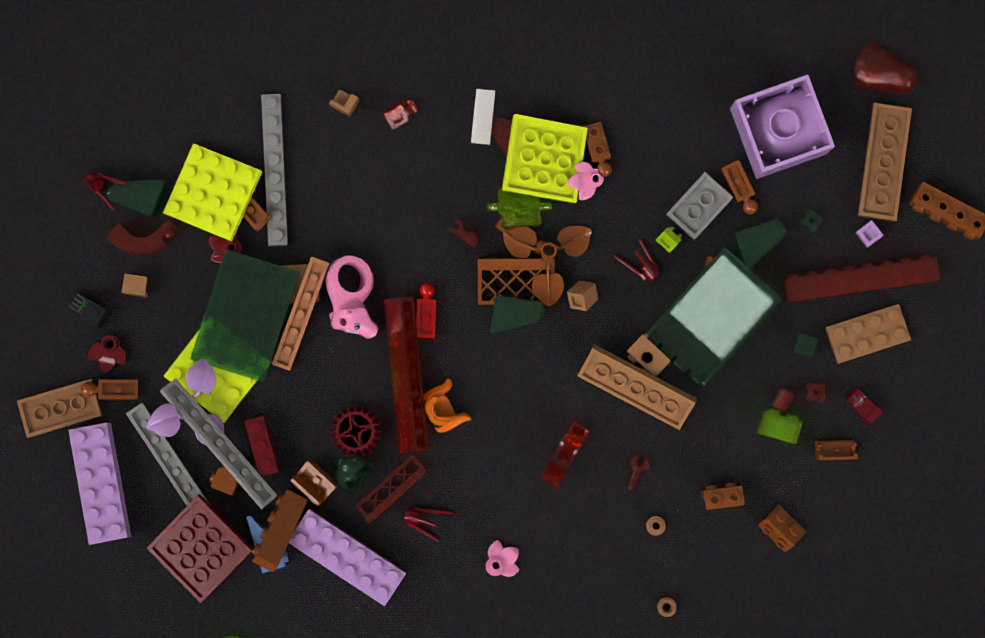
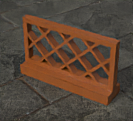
[478,258,555,305]

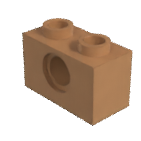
[626,334,671,377]

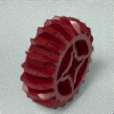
[329,405,382,457]

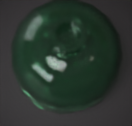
[336,454,374,493]

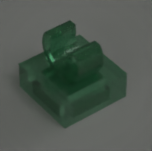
[793,333,818,358]

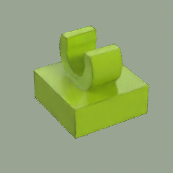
[656,227,682,253]

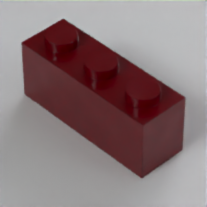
[244,416,281,477]

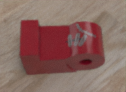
[845,388,883,425]

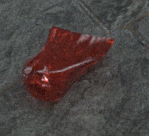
[854,43,918,93]

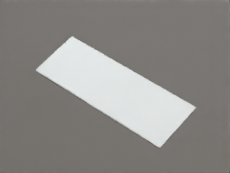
[471,89,495,145]

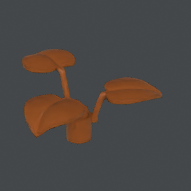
[503,226,592,306]

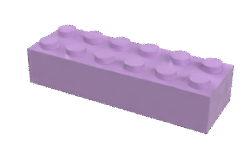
[68,423,131,545]
[289,509,407,606]

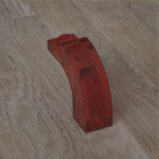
[105,219,177,256]
[540,421,590,489]

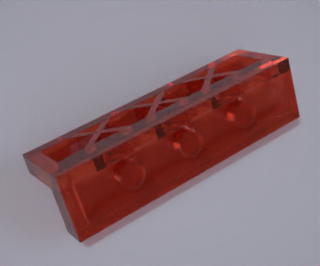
[355,454,428,523]

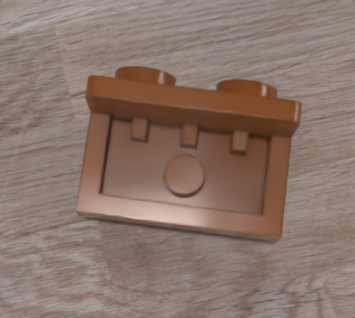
[290,459,338,506]
[701,482,745,510]
[758,504,806,552]

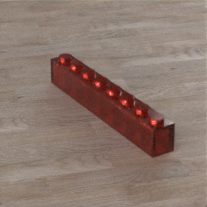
[782,255,940,303]
[384,297,429,453]

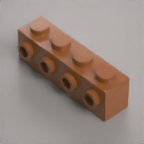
[909,182,985,240]
[252,490,307,572]

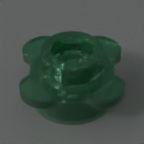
[800,209,823,232]

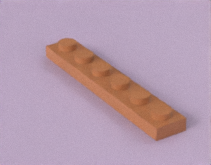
[272,256,330,371]

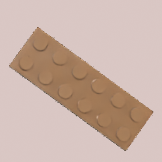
[858,103,912,221]
[578,344,697,430]

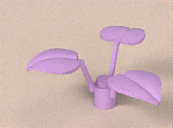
[146,359,224,445]

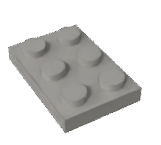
[666,172,733,240]

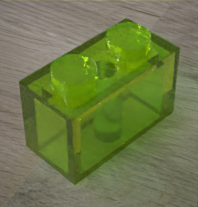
[757,408,803,445]

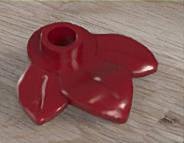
[208,232,243,263]
[88,335,126,373]

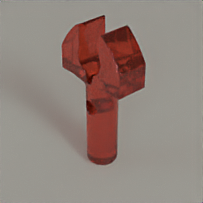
[627,454,649,491]

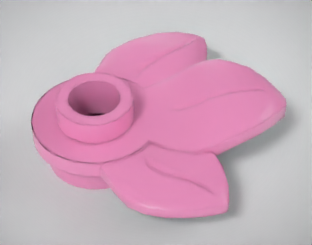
[567,162,604,200]
[485,540,519,577]

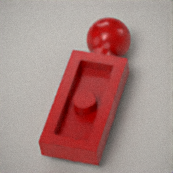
[416,283,436,338]

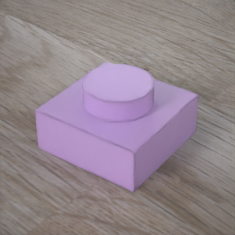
[855,220,883,247]

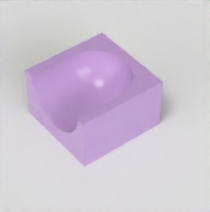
[730,75,835,179]

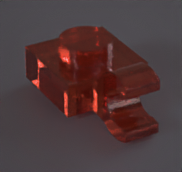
[383,99,419,130]
[448,219,479,249]

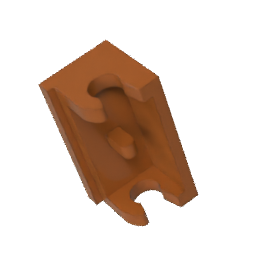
[815,440,858,460]

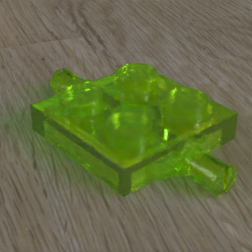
[487,189,552,226]

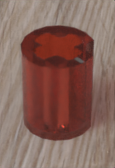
[771,388,795,413]

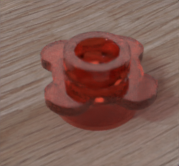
[806,383,825,402]

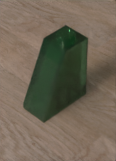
[107,179,168,218]
[733,219,786,271]
[490,293,545,333]

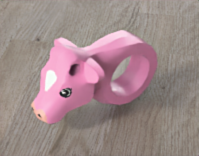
[325,256,379,339]

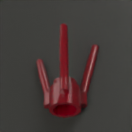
[83,172,126,210]
[614,239,661,282]
[404,506,453,542]

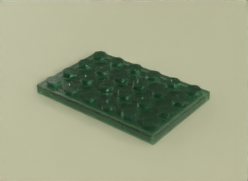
[190,249,300,383]

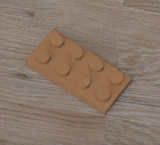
[825,304,911,364]
[17,379,103,438]

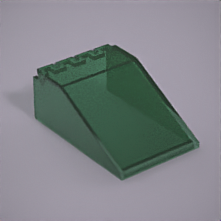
[644,247,782,387]

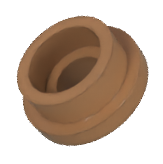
[646,516,666,536]
[657,597,677,617]

